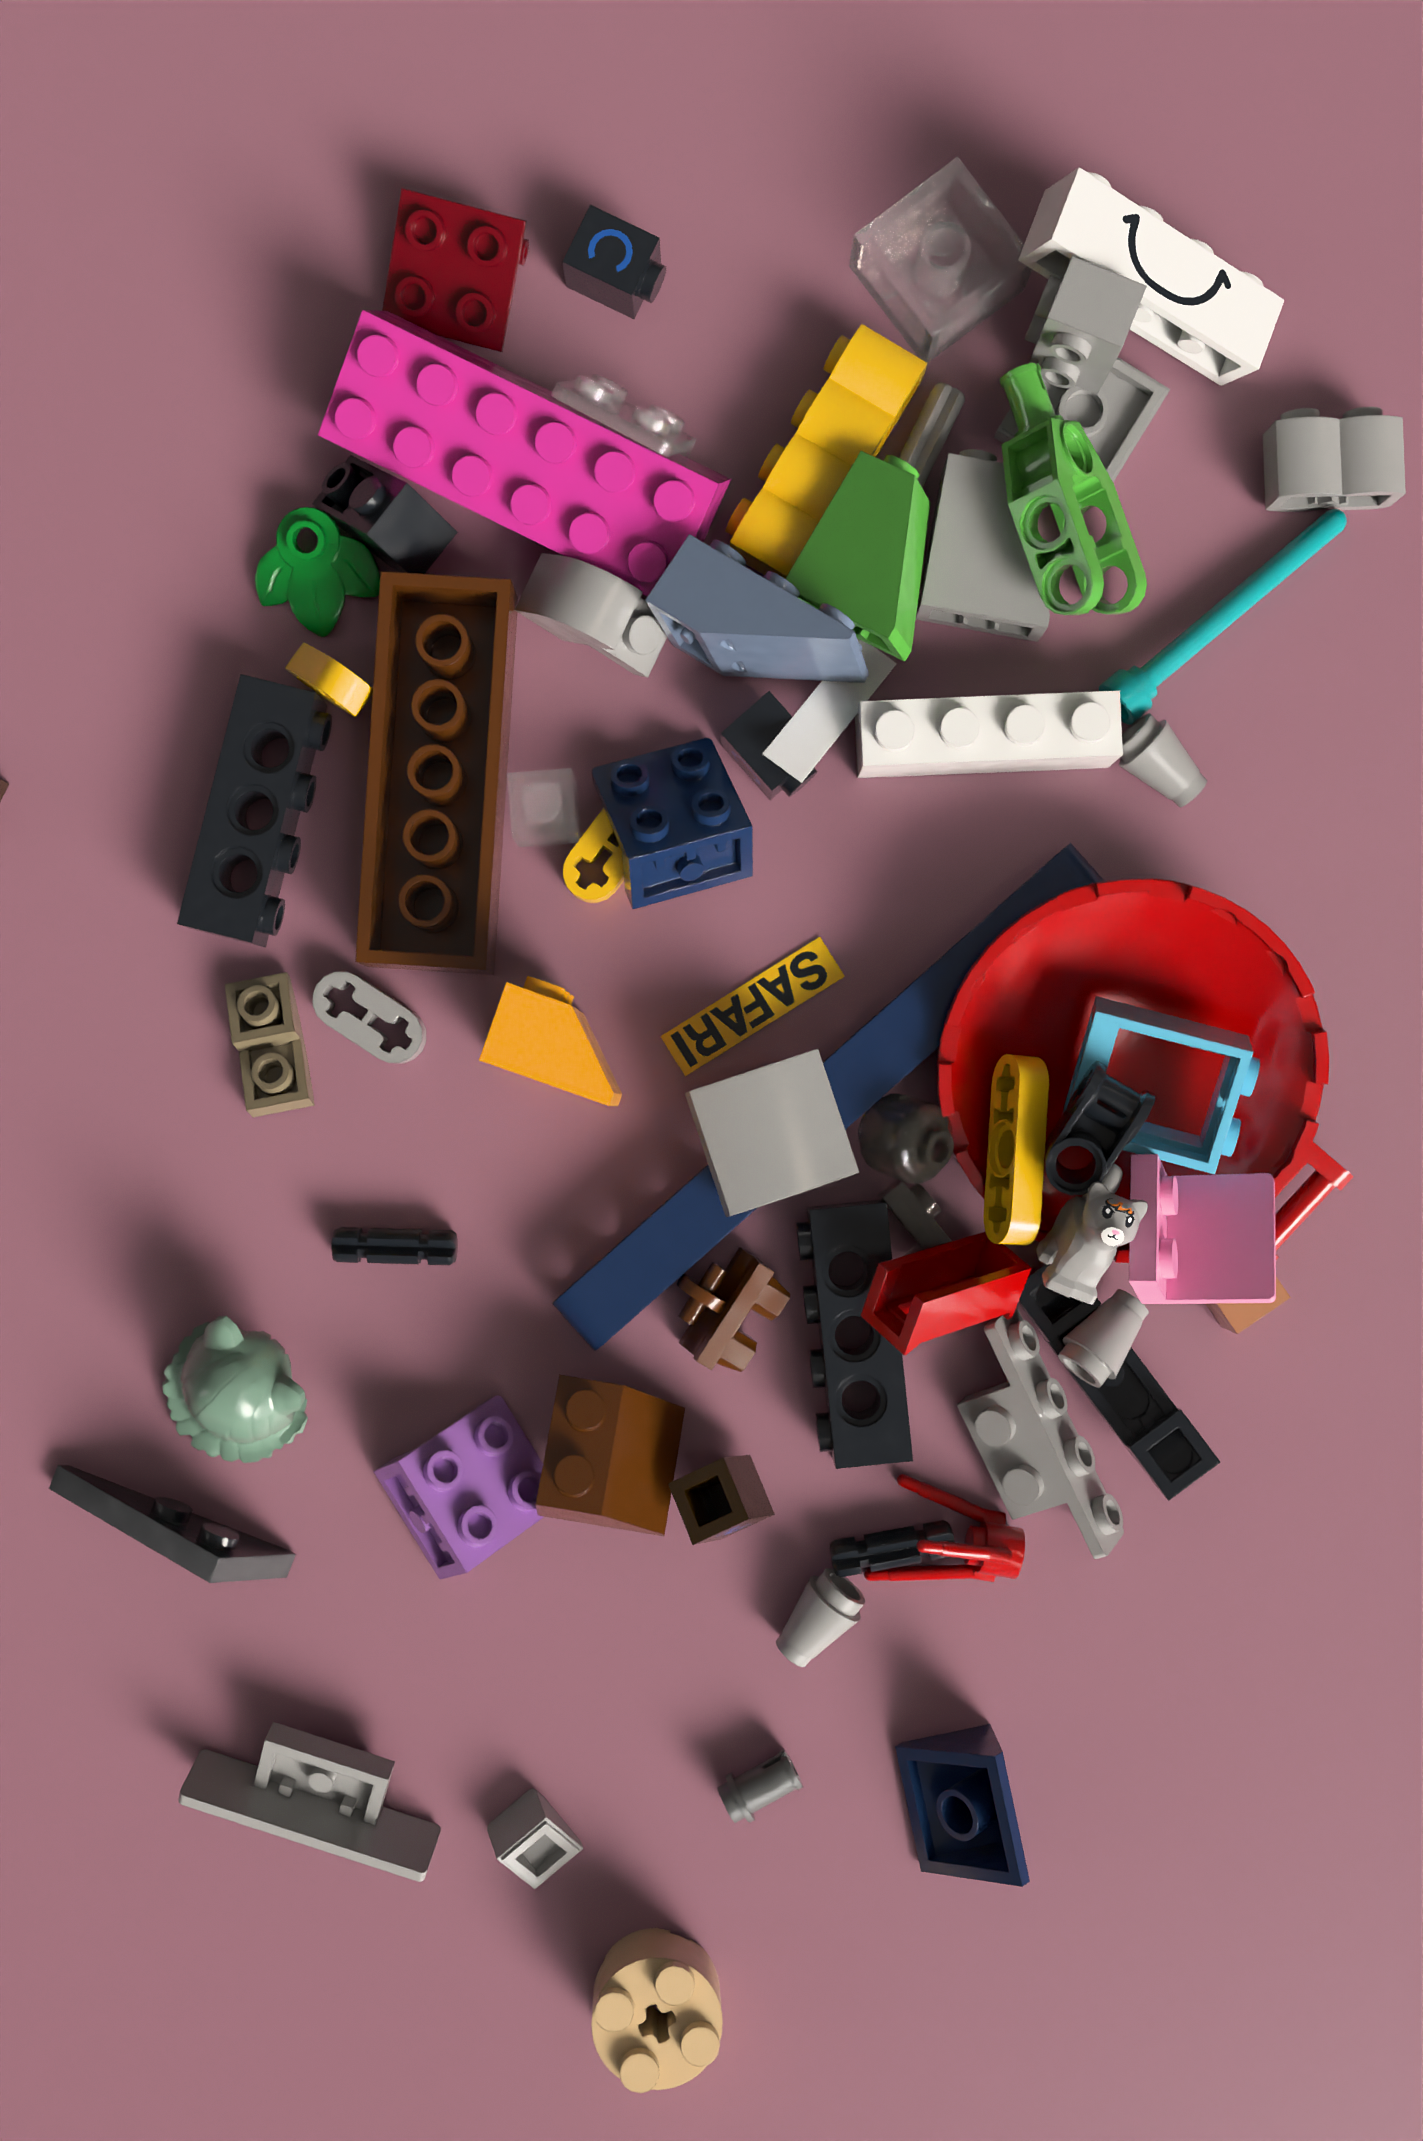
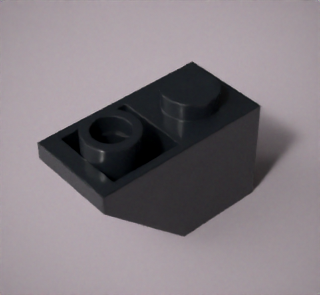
[312,455,458,574]

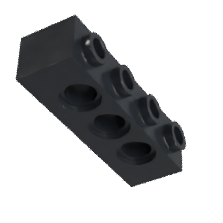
[177,674,332,948]
[796,1199,913,1469]

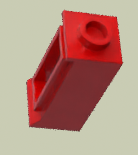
[860,1232,1032,1355]

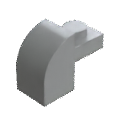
[515,553,667,677]

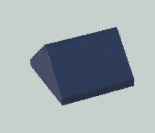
[895,1724,1030,1887]

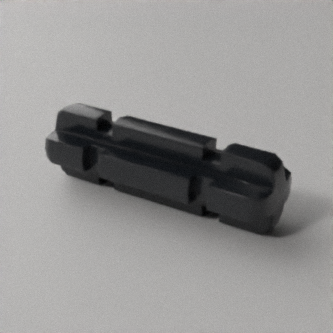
[331,1227,458,1265]
[829,1520,955,1577]

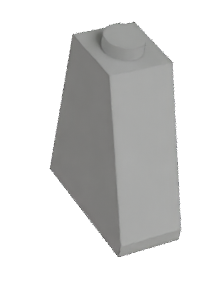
[916,449,1050,642]

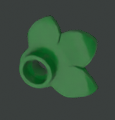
[255,507,380,637]

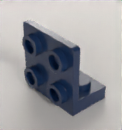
[592,738,753,909]

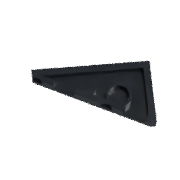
[49,1465,296,1583]

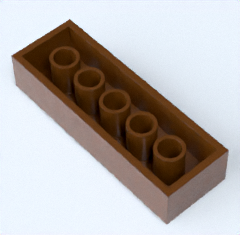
[355,571,518,975]

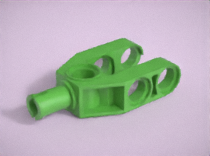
[999,363,1147,615]

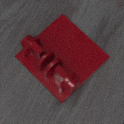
[382,188,529,352]

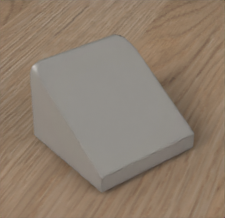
[487,1788,583,1889]

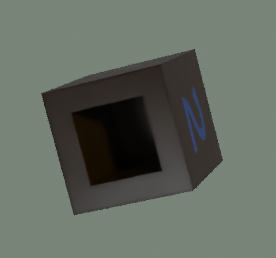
[668,1455,775,1545]

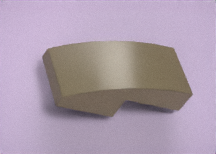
[225,972,315,1118]

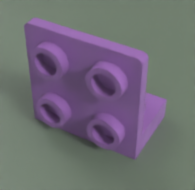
[373,1396,544,1580]

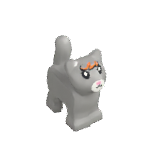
[1036,1164,1148,1305]

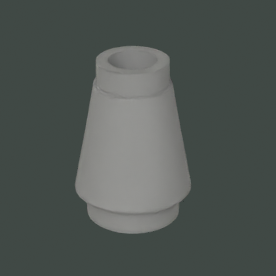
[1119,713,1207,807]
[1058,1289,1149,1388]
[776,1568,865,1667]

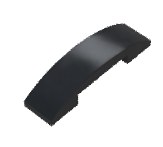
[1019,1264,1221,1501]

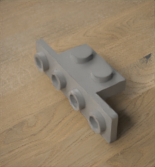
[957,1307,1124,1559]
[178,1722,441,1882]

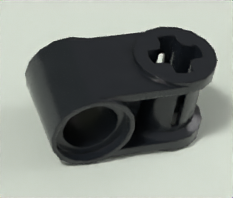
[1045,1061,1156,1195]

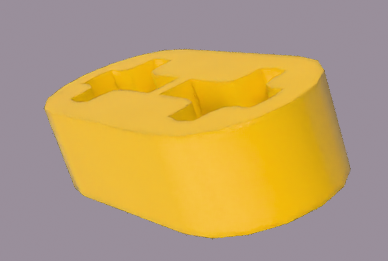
[285,642,373,717]
[563,808,624,903]

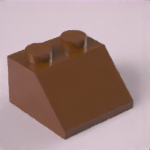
[535,1374,685,1536]

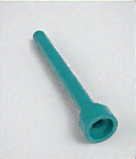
[1099,509,1347,725]

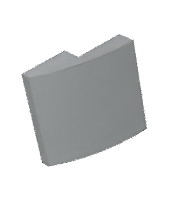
[685,1049,859,1217]

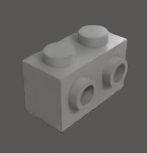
[1024,256,1147,395]

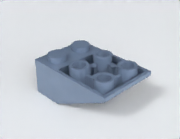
[645,534,869,683]

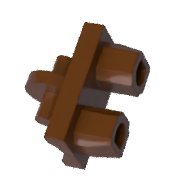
[676,1247,790,1372]

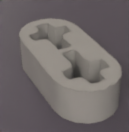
[313,972,426,1064]

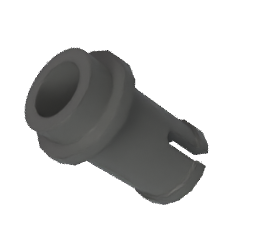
[717,1749,803,1823]

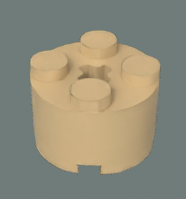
[591,1928,723,2093]

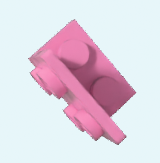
[1129,1154,1276,1304]

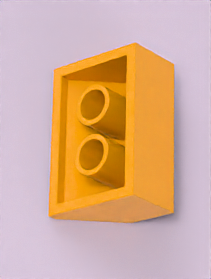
[479,976,622,1106]

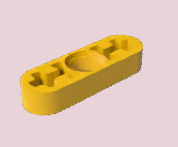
[983,1054,1049,1246]

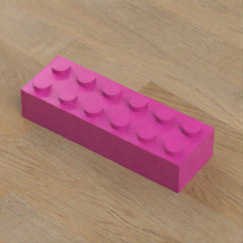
[318,310,731,597]

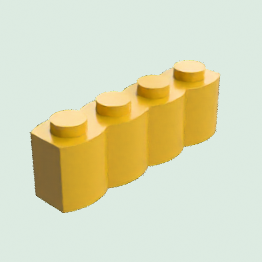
[725,324,928,579]

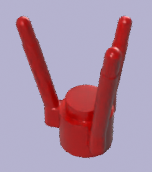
[864,1474,1025,1582]

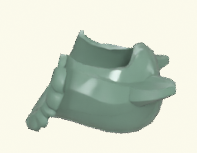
[162,1316,308,1463]

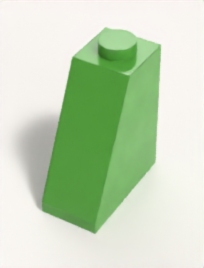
[786,451,931,662]

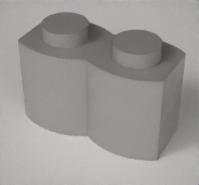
[1263,407,1406,512]

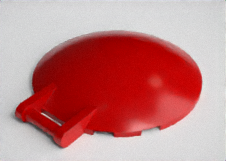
[937,878,1354,1263]

